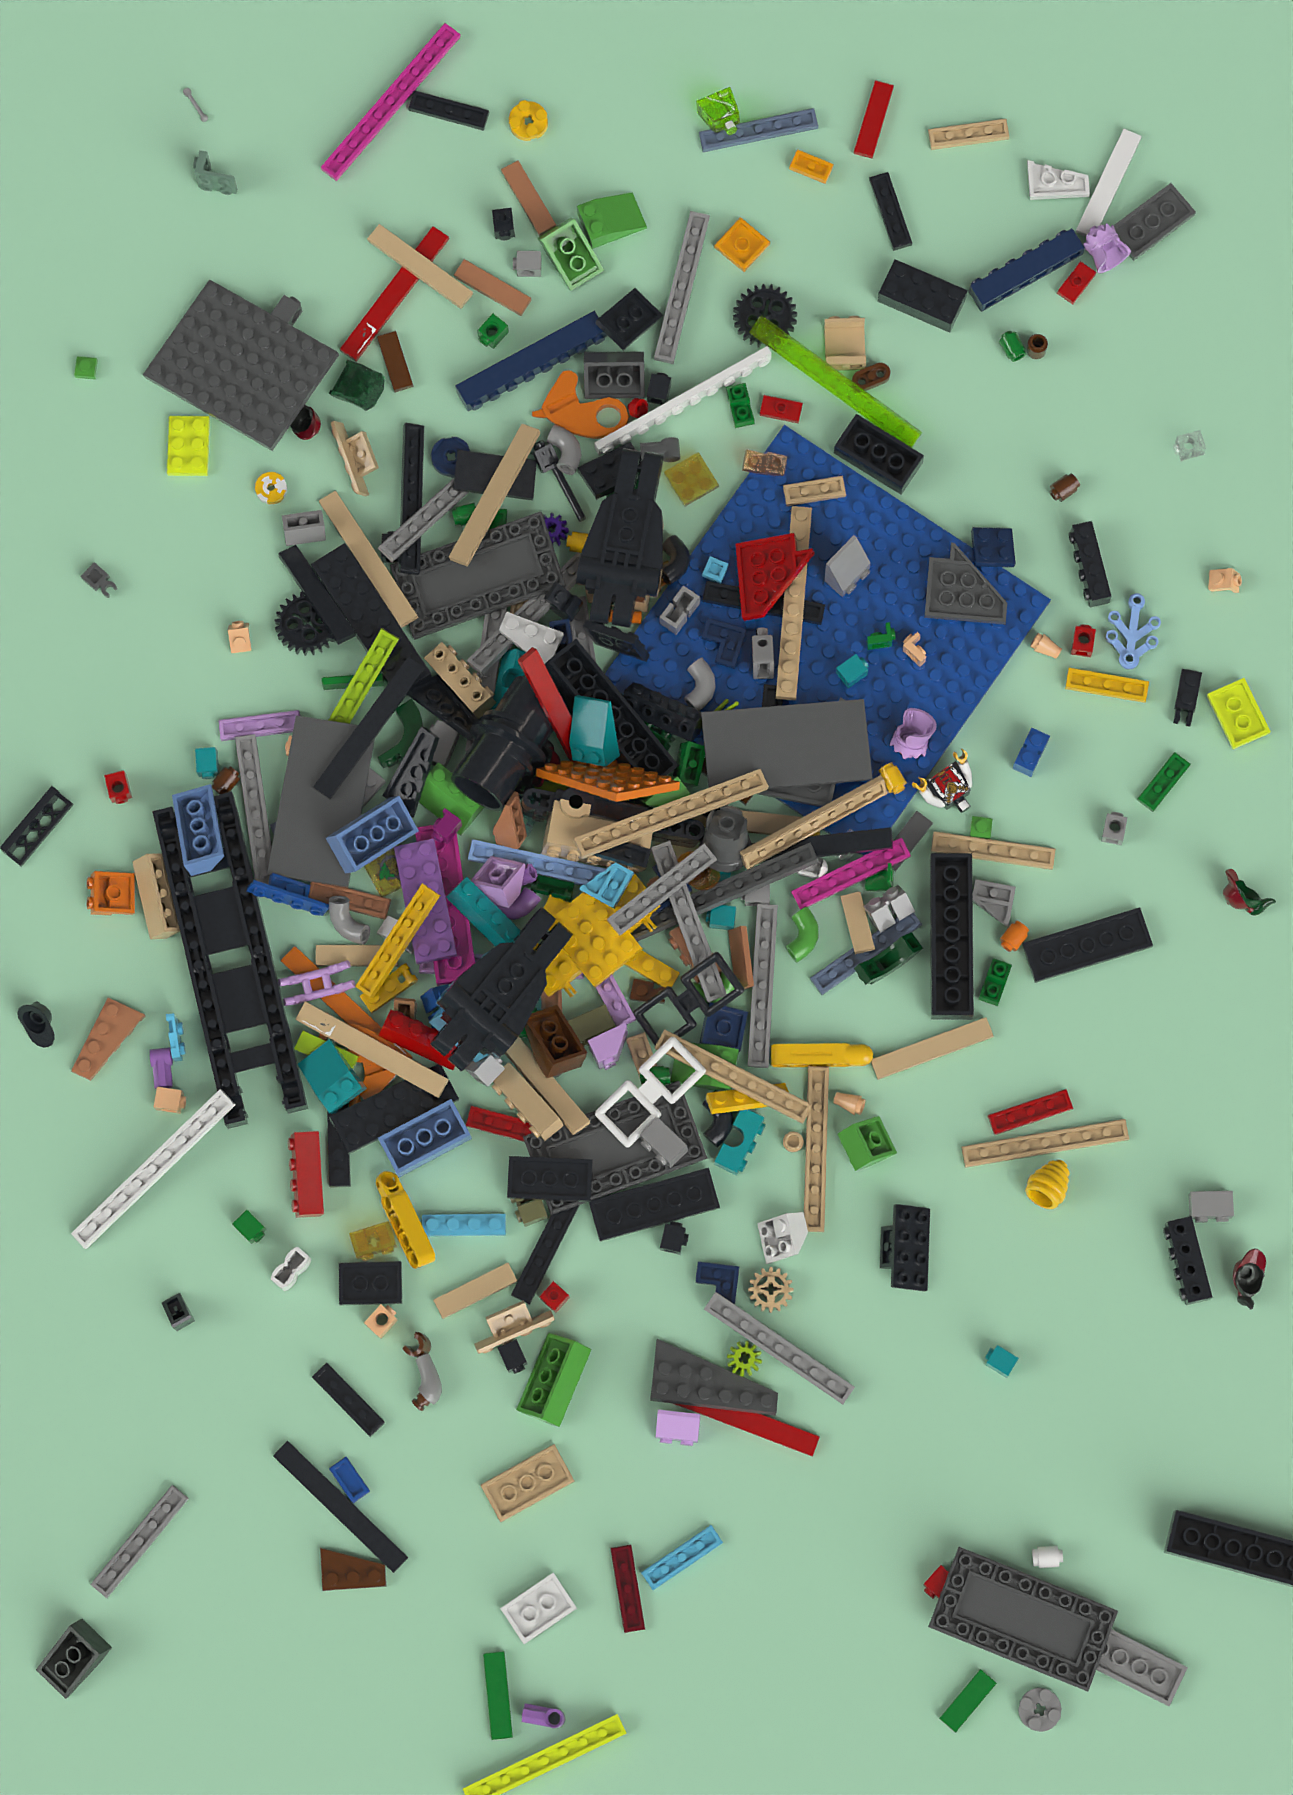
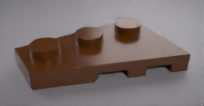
[320,1548,387,1591]

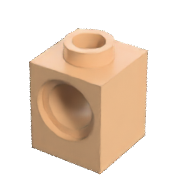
[154,1087,186,1114]
[364,1304,398,1339]

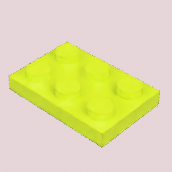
[167,416,210,476]
[1207,678,1271,749]

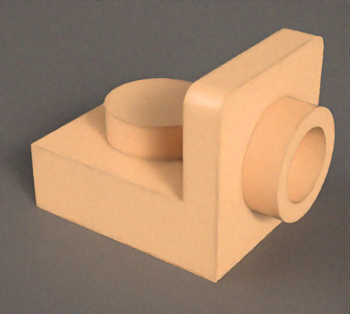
[903,632,926,667]

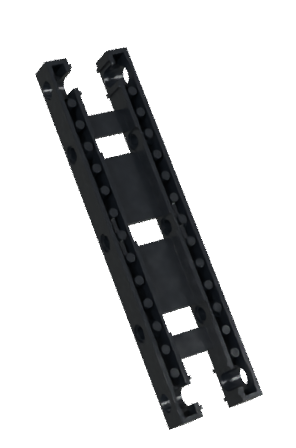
[152,792,308,1129]

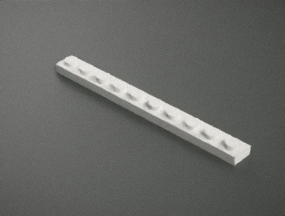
[594,346,771,455]
[71,1089,236,1249]

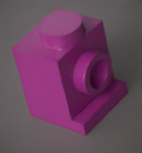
[431,809,462,844]

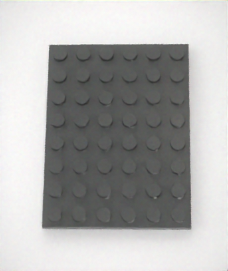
[143,279,339,451]

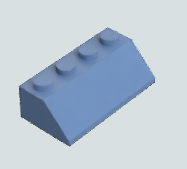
[172,784,224,876]

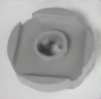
[1018,1688,1062,1732]

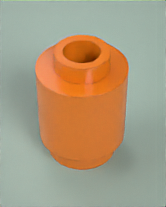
[1000,921,1029,952]

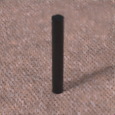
[552,467,586,522]

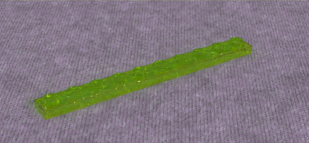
[749,315,923,448]

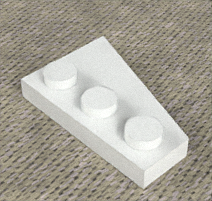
[499,612,563,664]

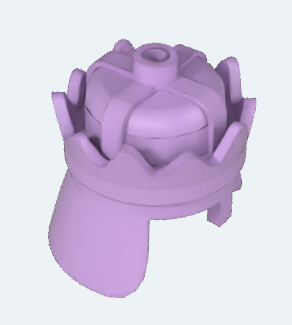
[1083,223,1131,273]
[890,708,937,759]

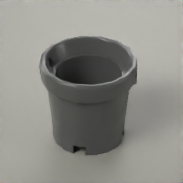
[699,806,752,872]

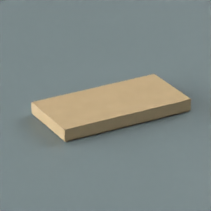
[481,1444,575,1522]

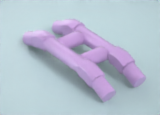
[278,960,356,1006]

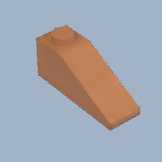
[493,791,527,849]

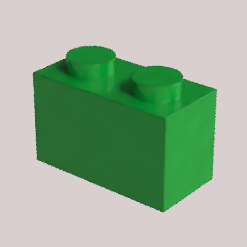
[673,741,705,788]

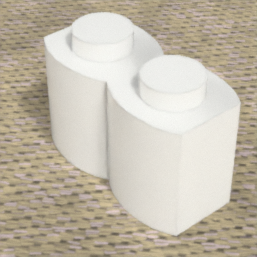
[271,1247,311,1291]

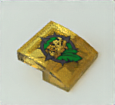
[364,843,402,897]

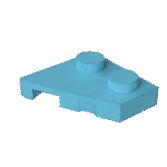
[579,862,634,909]
[166,1013,186,1062]

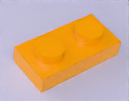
[789,149,834,184]

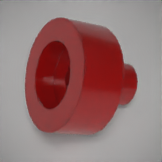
[627,398,648,418]

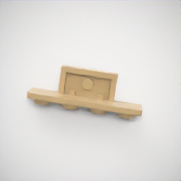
[331,421,379,496]
[474,1300,555,1354]

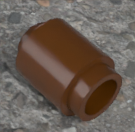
[1026,334,1048,359]
[1049,473,1080,502]
[212,766,240,794]

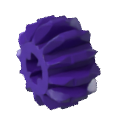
[543,513,569,546]

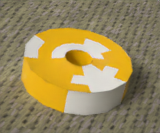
[255,472,287,504]

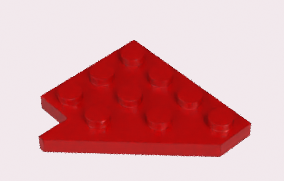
[735,533,815,621]

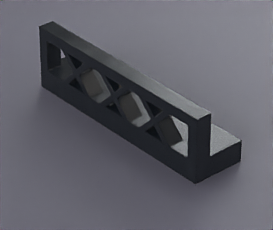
[0,786,73,867]

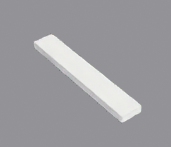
[1076,129,1142,237]

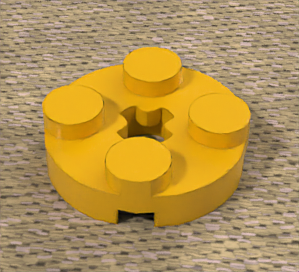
[509,100,548,141]

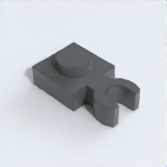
[80,562,117,598]

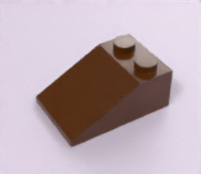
[525,1005,587,1078]

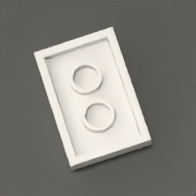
[500,1573,577,1644]

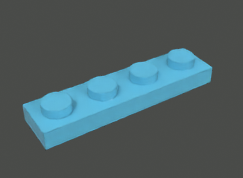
[422,1214,506,1236]

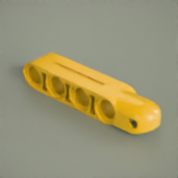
[771,1043,873,1067]
[375,1171,435,1269]

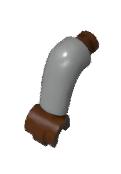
[402,1332,442,1411]

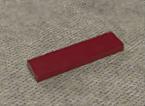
[610,1545,645,1633]

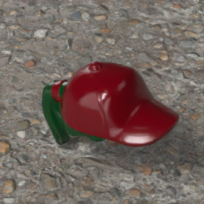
[1223,869,1276,916]

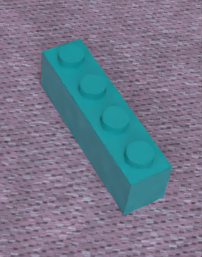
[446,877,521,946]

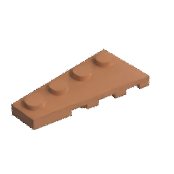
[71,998,145,1081]

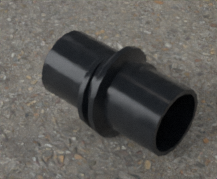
[451,676,554,811]

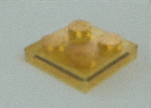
[664,452,719,507]

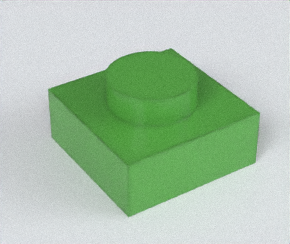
[74,356,98,379]
[970,816,993,839]

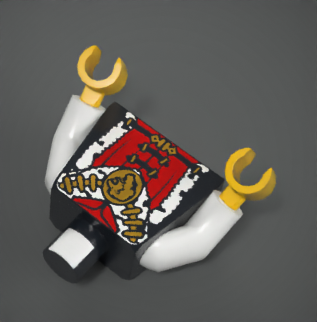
[912,748,972,813]

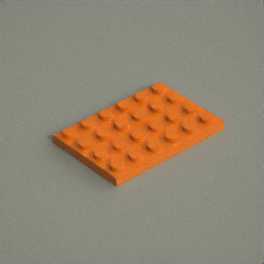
[536,760,680,802]

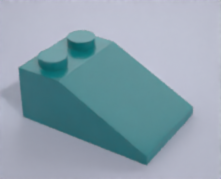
[569,695,620,767]
[297,1039,367,1114]

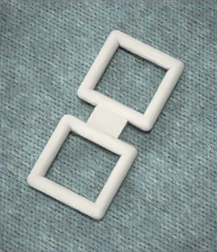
[595,1037,706,1147]

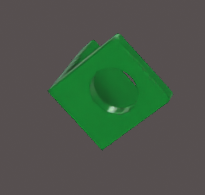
[865,863,894,891]

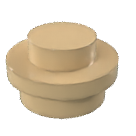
[783,1131,804,1152]

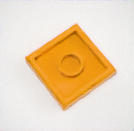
[714,217,770,272]

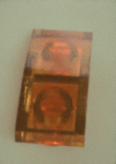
[742,450,787,476]

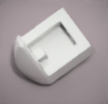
[797,857,828,879]

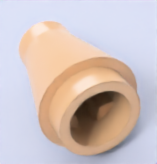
[1030,633,1062,659]
[833,1092,866,1115]

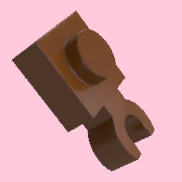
[630,979,665,1004]

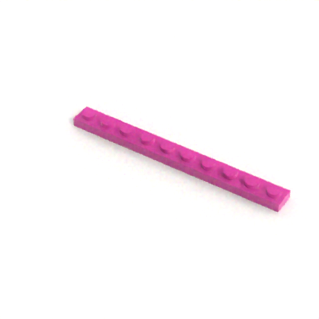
[321,23,461,181]

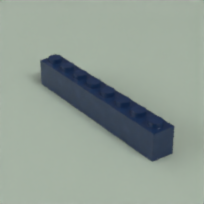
[455,310,607,411]

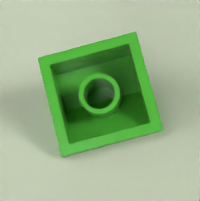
[838,1116,897,1171]

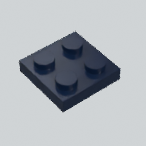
[971,527,1016,567]
[699,1002,748,1052]

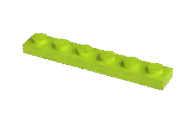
[328,628,399,724]

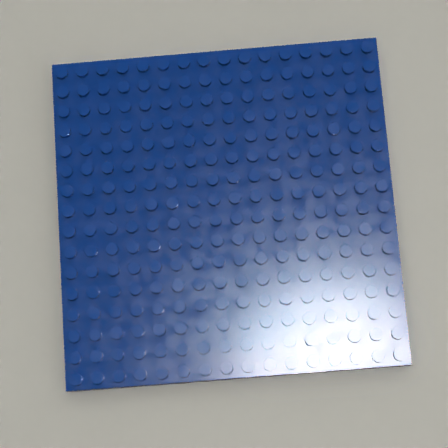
[605,425,1051,857]

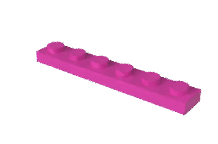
[791,837,911,910]

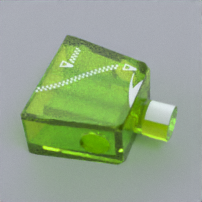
[696,87,740,135]

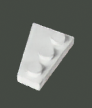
[1027,160,1090,200]

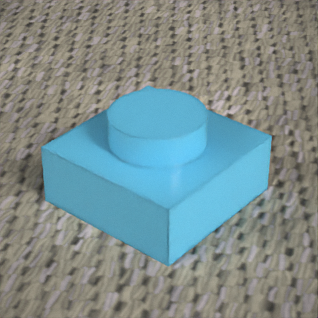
[702,556,729,583]

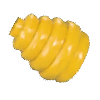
[1025,1160,1070,1209]

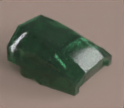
[329,360,385,411]

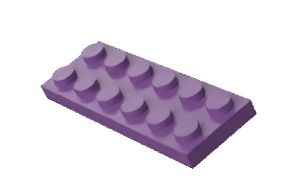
[394,838,457,965]

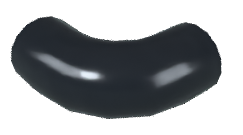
[661,535,690,586]
[702,1090,734,1148]

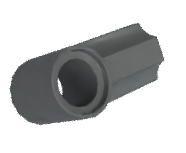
[640,437,681,462]

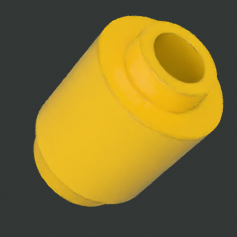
[566,531,588,553]
[879,762,907,794]

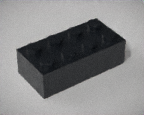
[877,259,968,333]
[834,414,924,495]

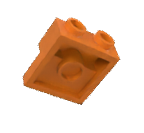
[87,871,135,915]

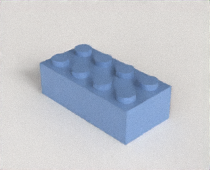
[326,796,419,873]
[378,1099,472,1178]

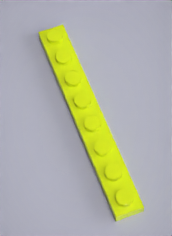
[463,1714,627,1795]

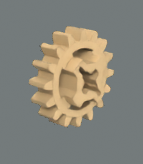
[748,1267,794,1313]

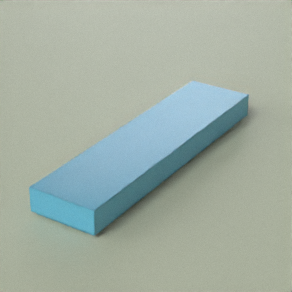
[641,1525,723,1590]

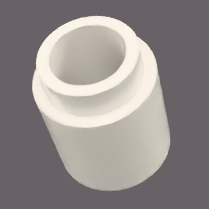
[1032,1545,1063,1568]

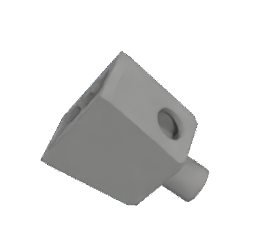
[752,628,774,679]

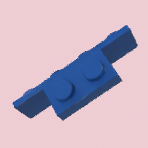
[247,873,329,916]

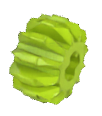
[727,1341,762,1377]

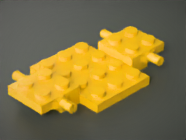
[533,873,661,998]

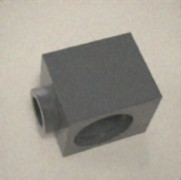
[271,295,303,326]

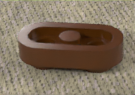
[852,363,890,392]

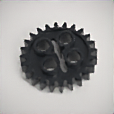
[733,284,797,348]
[274,592,335,656]

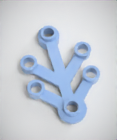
[1105,593,1161,670]

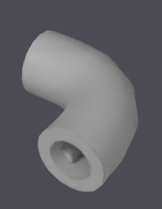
[547,424,582,475]
[684,657,716,711]
[329,896,370,945]

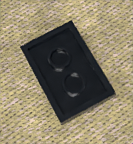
[595,288,663,351]
[578,442,643,500]
[583,620,650,662]
[339,1261,402,1306]

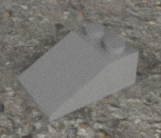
[825,535,870,597]

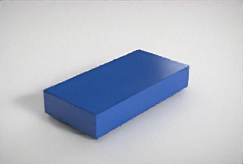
[329,1457,370,1504]

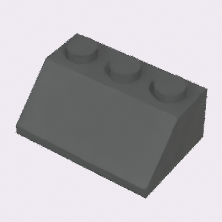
[584,352,645,399]

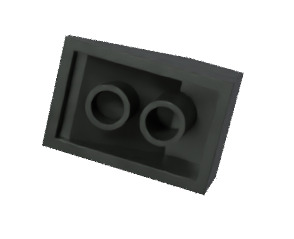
[36,1619,112,1699]

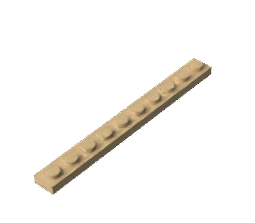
[776,506,812,700]
[573,769,769,859]

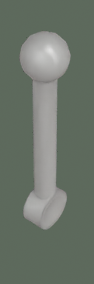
[183,88,208,122]

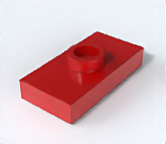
[1057,261,1097,305]
[760,395,803,424]

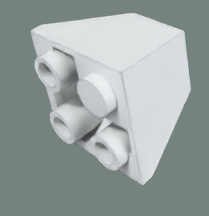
[757,1212,808,1264]

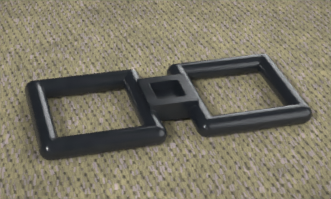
[633,952,744,1046]

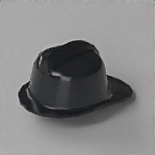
[17,1001,55,1048]

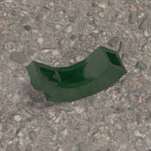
[378,698,423,769]
[854,932,924,985]

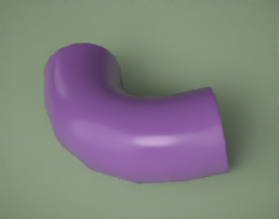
[496,888,541,920]

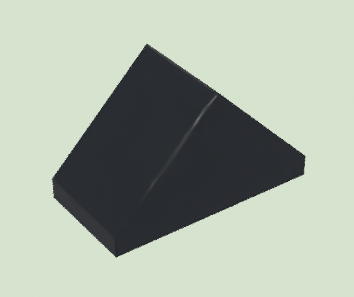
[162,1293,195,1331]

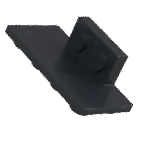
[880,1204,930,1292]

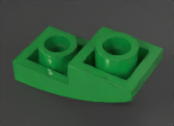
[726,383,755,428]
[978,958,1012,1006]

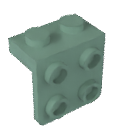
[193,150,238,195]

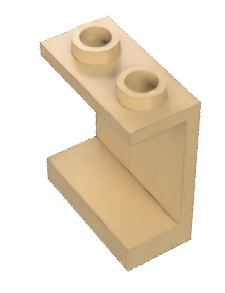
[824,316,866,371]

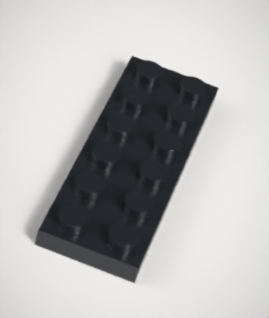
[1022,907,1153,983]
[329,1064,459,1155]
[589,1168,720,1242]

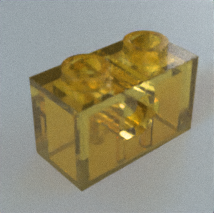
[349,1221,398,1261]

